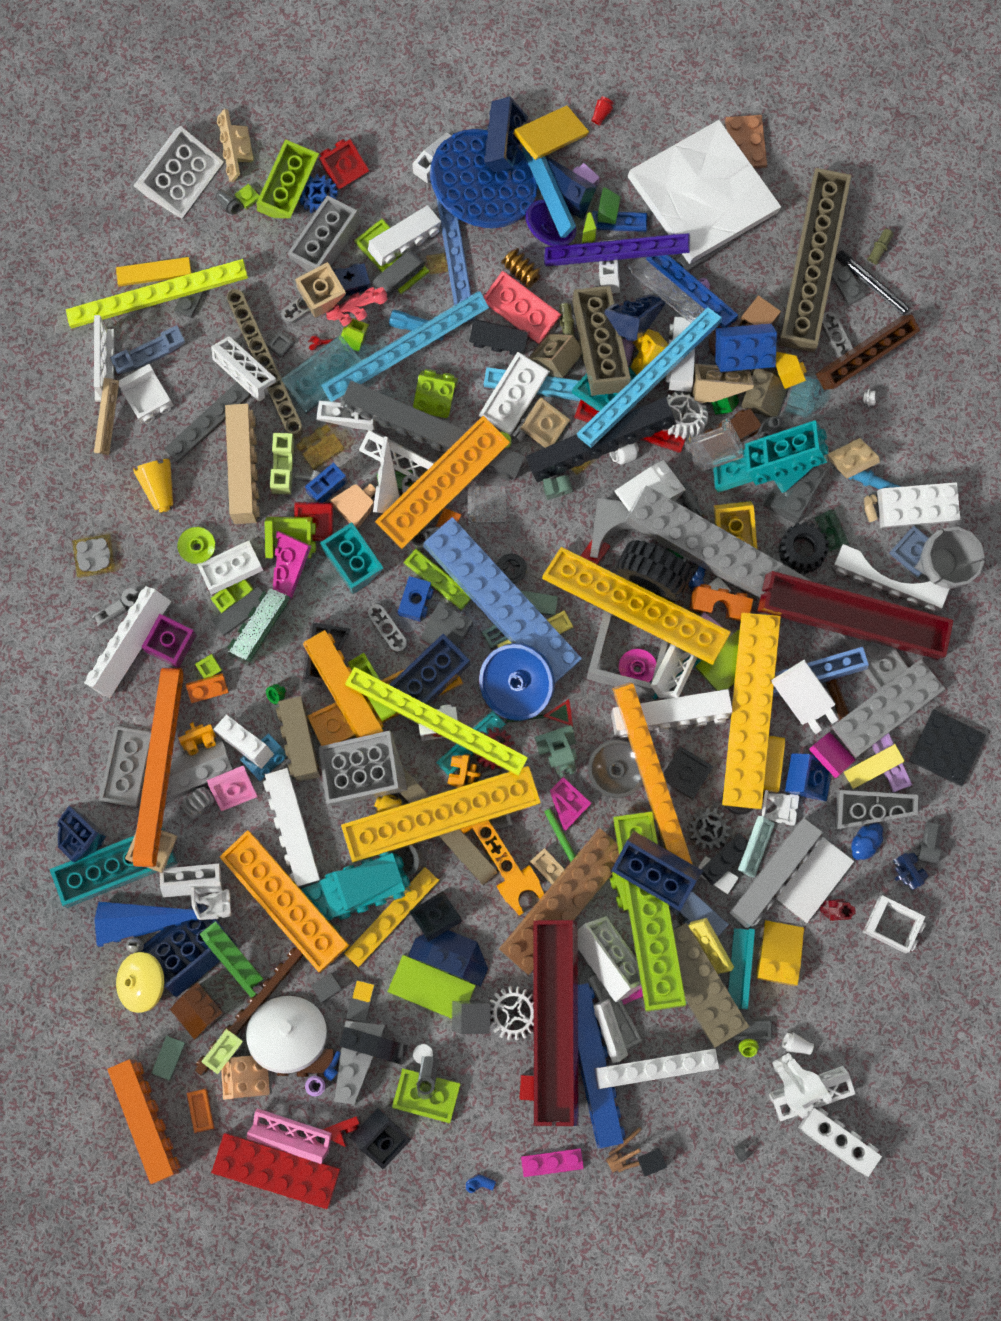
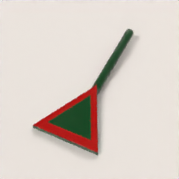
[507,699,573,727]

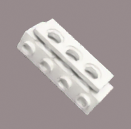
[798,1107,882,1177]

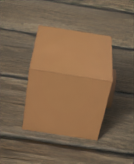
[739,295,781,326]

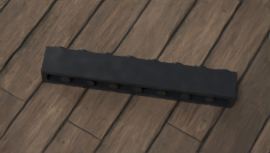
[526,397,676,483]

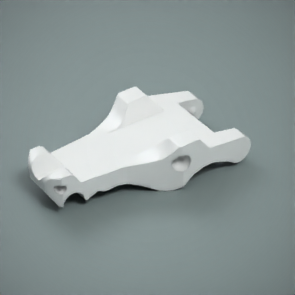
[773,1053,833,1119]

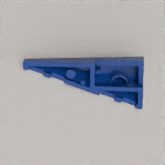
[94,902,198,947]

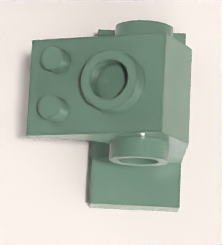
[534,725,578,778]

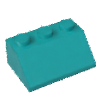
[320,522,384,594]

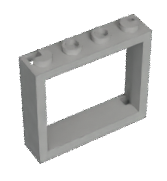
[587,611,670,697]

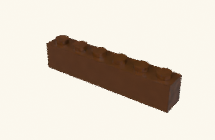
[815,315,921,390]

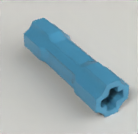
[389,309,444,340]

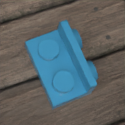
[240,733,288,781]

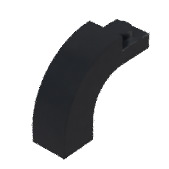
[339,1027,408,1065]

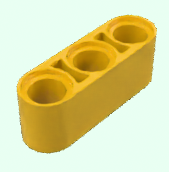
[764,736,785,793]

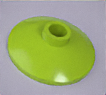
[177,527,215,564]

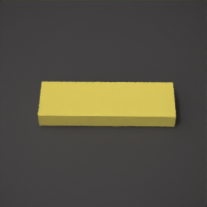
[844,744,905,789]
[688,918,734,974]

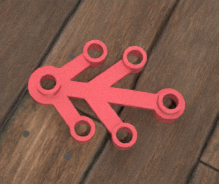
[326,287,388,326]

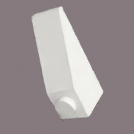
[599,239,620,294]
[317,401,376,431]

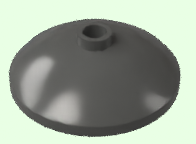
[588,740,643,798]

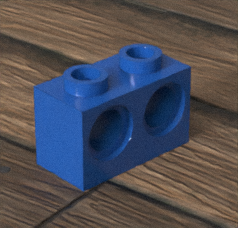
[305,462,348,503]

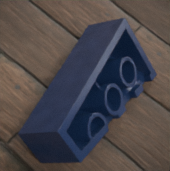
[484,96,528,172]

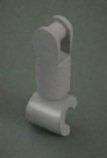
[92,588,139,627]

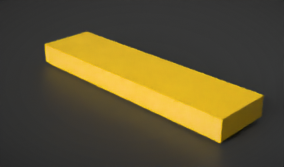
[116,257,191,287]

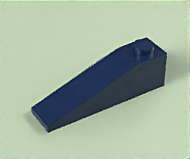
[605,295,667,341]

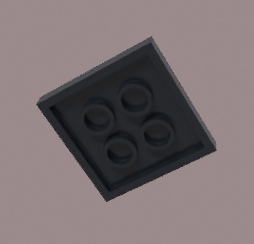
[909,709,986,787]

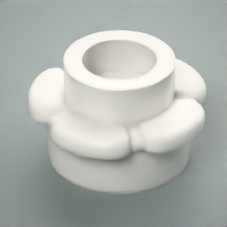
[863,389,876,407]

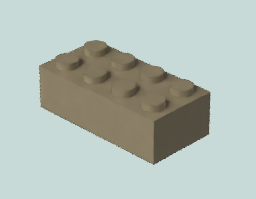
[276,696,321,782]

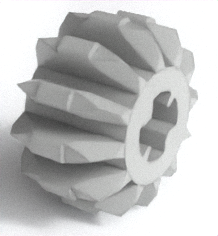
[181,787,215,819]

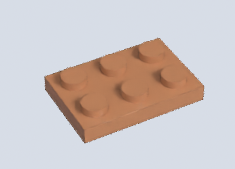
[725,115,767,168]

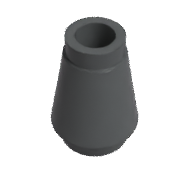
[215,189,242,215]

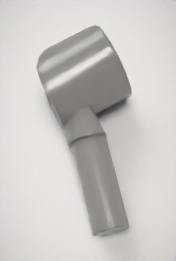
[295,470,320,482]

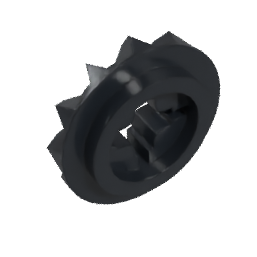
[497,553,527,583]

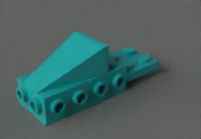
[713,420,829,493]
[301,851,411,921]

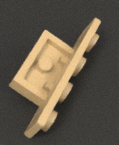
[217,109,254,182]

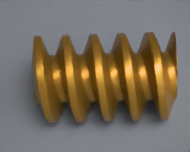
[501,248,541,289]

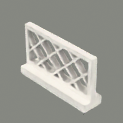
[94,315,115,402]

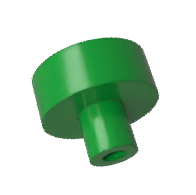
[266,684,286,704]

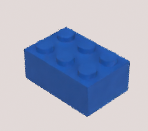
[715,324,777,372]

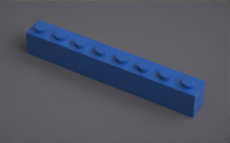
[578,983,625,1149]

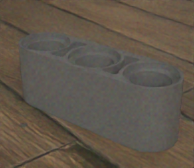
[373,249,425,297]

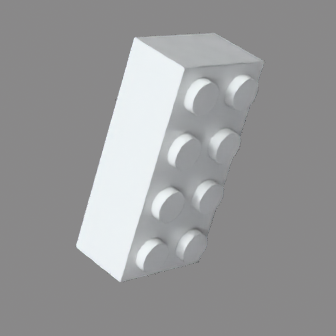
[877,482,960,528]

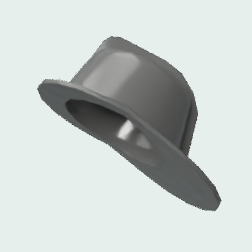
[390,845,427,875]

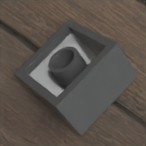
[421,602,473,649]

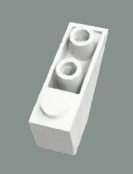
[412,133,451,184]

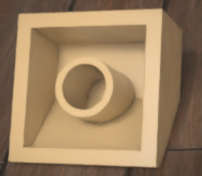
[295,262,346,318]

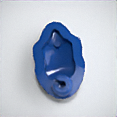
[851,823,883,860]

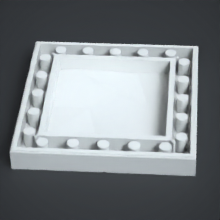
[627,120,781,264]

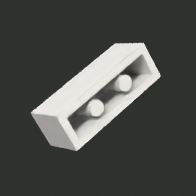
[214,715,274,769]
[160,864,222,897]

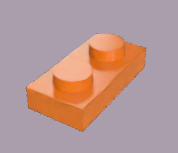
[186,673,229,704]

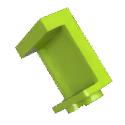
[265,517,316,558]

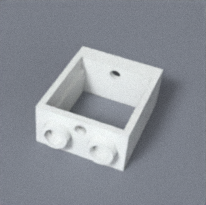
[863,895,926,954]

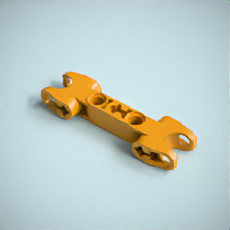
[460,820,544,916]

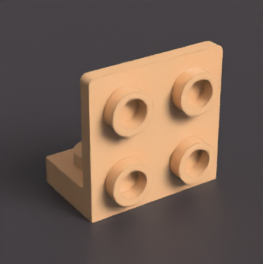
[221,1056,270,1100]

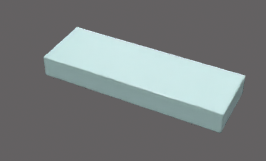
[738,816,775,878]

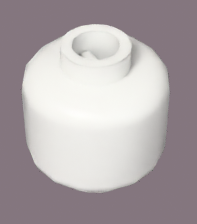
[610,442,639,465]

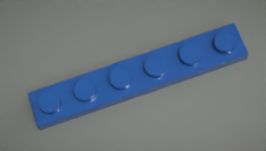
[646,255,738,328]

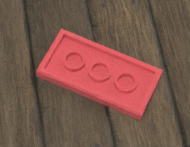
[484,271,562,344]

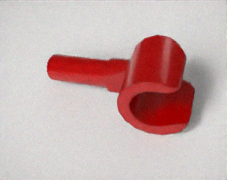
[308,336,335,350]

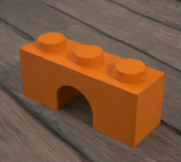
[689,584,753,622]

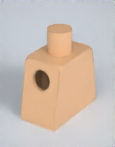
[331,484,376,529]

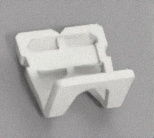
[762,790,799,826]
[191,887,231,920]

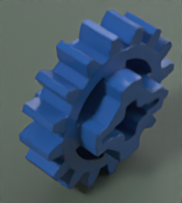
[299,174,338,213]

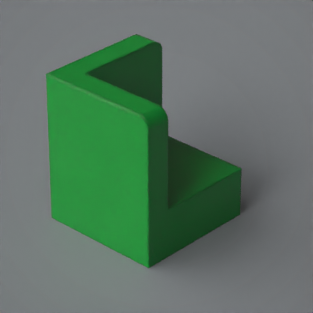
[711,394,739,415]

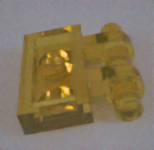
[296,424,344,470]

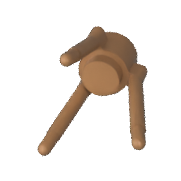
[606,1127,641,1173]

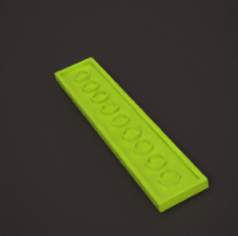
[613,812,686,1012]

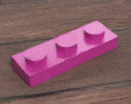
[521,1148,584,1177]

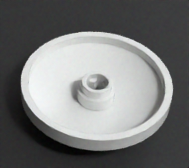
[246,996,327,1073]

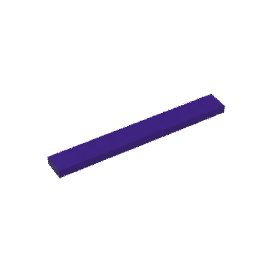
[544,233,690,267]

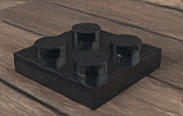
[663,746,714,800]
[409,891,462,942]

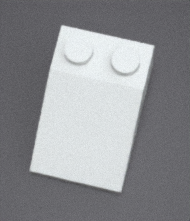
[615,460,686,512]

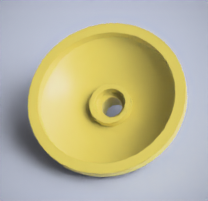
[116,952,164,1013]

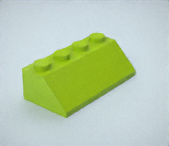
[257,139,319,218]

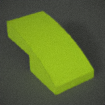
[210,579,254,613]

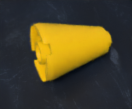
[133,459,173,513]

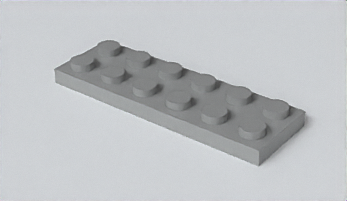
[831,659,945,758]

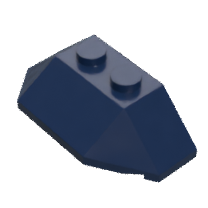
[57,805,106,863]
[408,930,488,987]

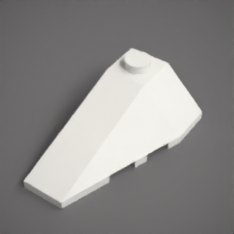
[373,437,400,513]

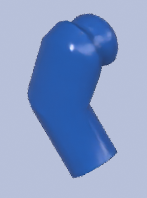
[466,1174,496,1193]

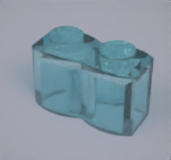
[785,376,820,418]

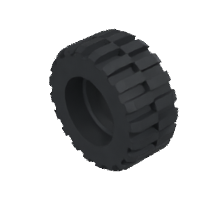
[616,540,693,602]

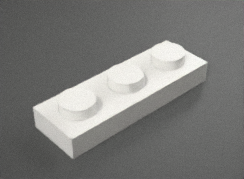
[594,999,628,1063]

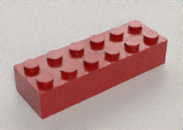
[211,1133,341,1209]

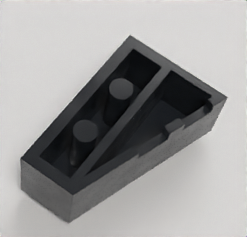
[302,622,351,685]

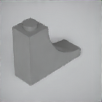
[590,498,635,558]

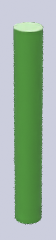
[544,808,576,862]

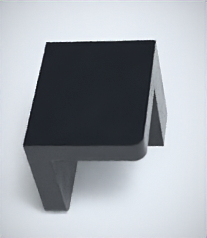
[637,1148,667,1177]

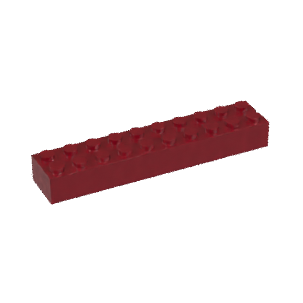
[758,571,954,660]
[533,920,579,1126]

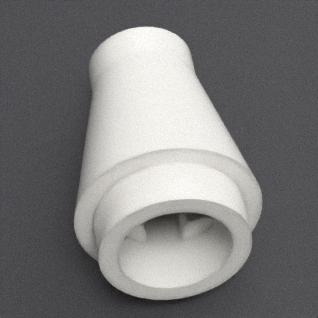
[782,1032,814,1055]

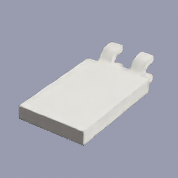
[771,660,838,734]

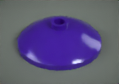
[526,200,577,247]

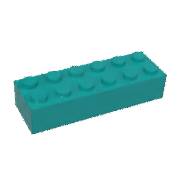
[49,826,178,908]

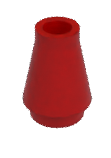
[591,96,614,126]

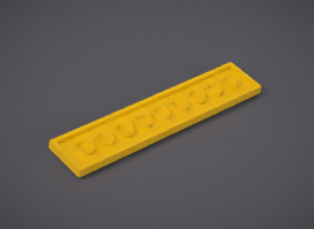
[542,547,731,665]
[722,613,781,809]
[341,766,541,863]

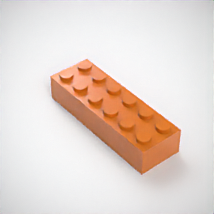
[107,1059,181,1184]

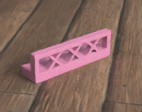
[247,1108,332,1164]

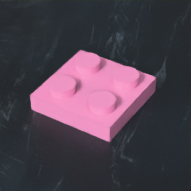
[207,766,257,811]

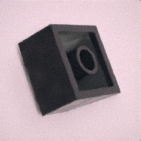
[350,1108,411,1169]

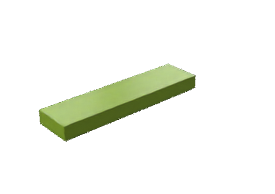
[404,549,471,611]

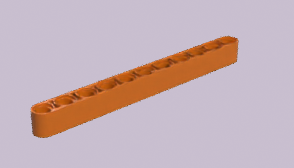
[133,668,184,867]

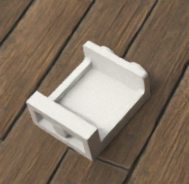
[119,364,174,424]

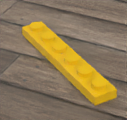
[344,867,439,968]

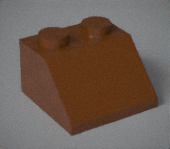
[170,982,226,1040]

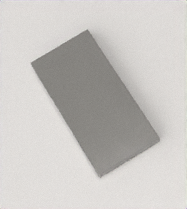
[838,633,909,691]
[99,725,151,808]

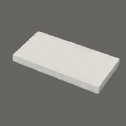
[479,352,550,435]
[775,837,854,923]

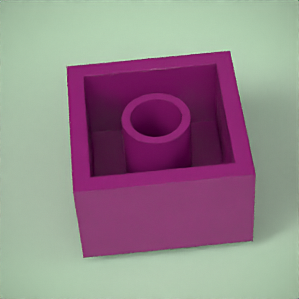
[142,614,197,668]

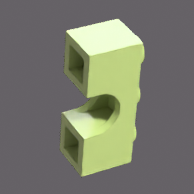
[270,433,294,495]

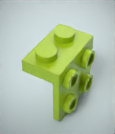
[413,369,458,418]

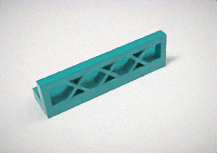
[728,928,755,1010]

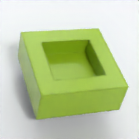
[234,183,259,210]
[195,654,222,678]

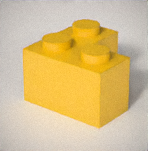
[631,329,669,375]

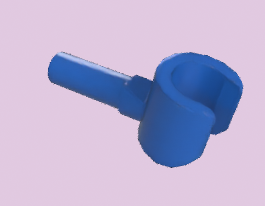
[324,1051,341,1081]

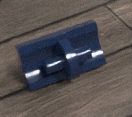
[893,853,929,891]

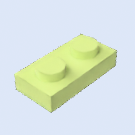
[202,1028,243,1074]

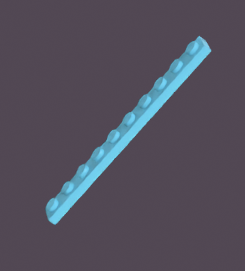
[321,291,489,402]
[577,307,722,448]

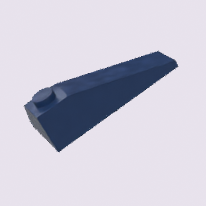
[545,156,597,220]

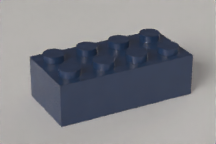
[389,634,470,705]

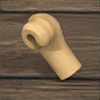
[864,494,878,522]

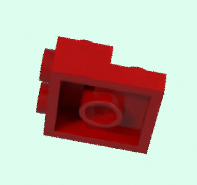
[318,139,369,190]

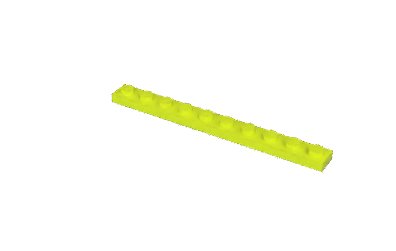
[66,259,248,329]
[345,667,528,776]

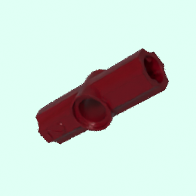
[820,899,856,921]

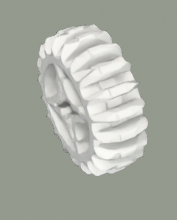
[663,392,708,440]
[490,986,534,1041]

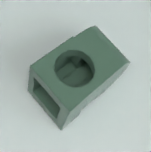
[543,476,573,500]

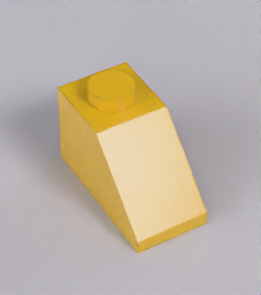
[776,351,807,389]

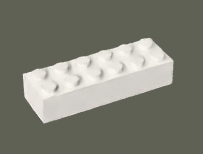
[611,689,732,739]

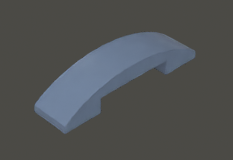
[110,325,185,374]

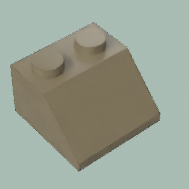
[529,334,583,378]
[741,369,788,417]

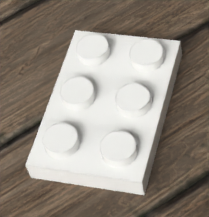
[197,541,263,595]

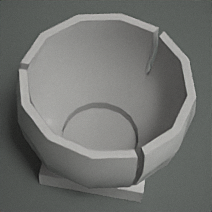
[914,527,985,589]

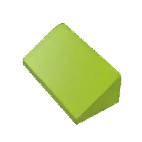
[582,212,597,244]

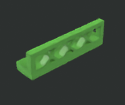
[200,921,263,998]

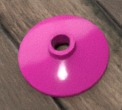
[619,649,656,682]

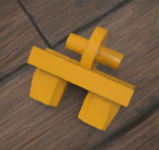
[178,722,216,756]
[448,754,481,788]

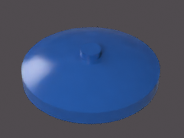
[479,643,555,720]

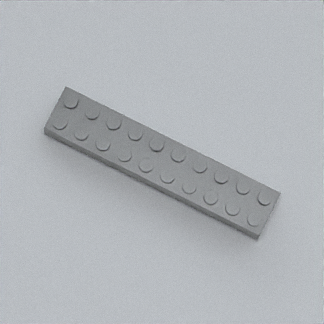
[624,485,811,601]

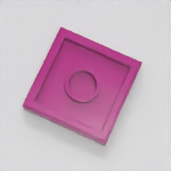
[809,732,856,778]

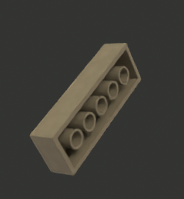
[572,286,631,396]
[673,923,749,1049]

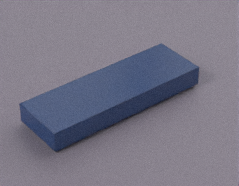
[592,211,647,232]

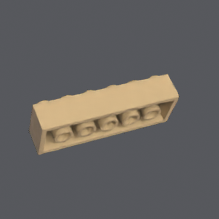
[225,404,260,524]

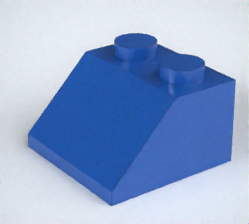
[785,754,831,801]

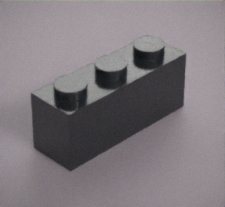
[469,319,530,356]

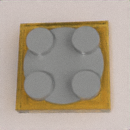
[72,534,116,578]

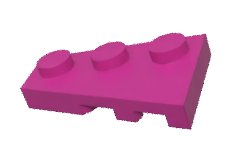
[273,531,311,599]

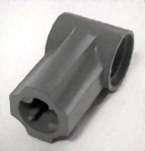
[917,822,943,864]
[417,1056,439,1099]

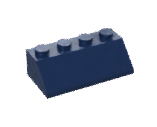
[611,831,703,911]

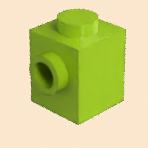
[341,318,369,351]

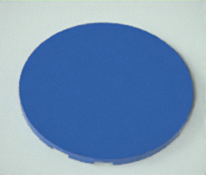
[430,129,538,228]

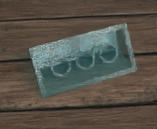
[281,335,362,414]

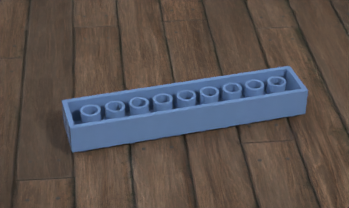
[423,517,582,683]

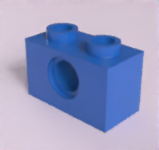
[398,576,434,622]

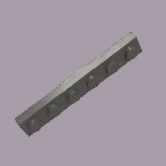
[164,382,251,463]

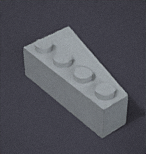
[835,790,918,829]
[334,1021,386,1104]

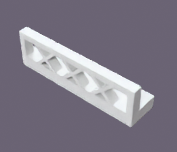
[211,336,276,401]
[359,430,435,479]
[651,644,697,698]
[769,1066,855,1122]

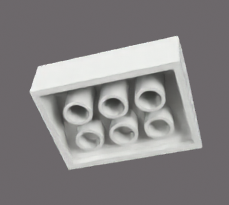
[134,126,223,219]

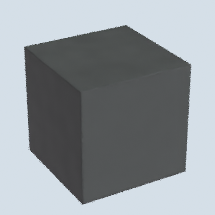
[452,1000,491,1034]

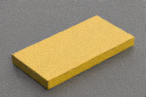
[513,105,589,160]

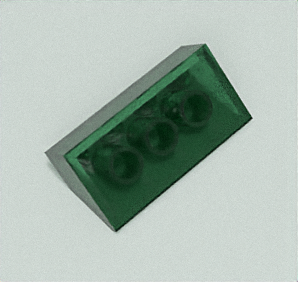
[227,588,290,666]

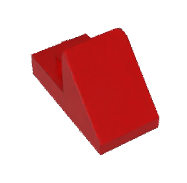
[322,1116,360,1147]

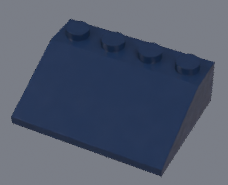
[141,902,238,997]

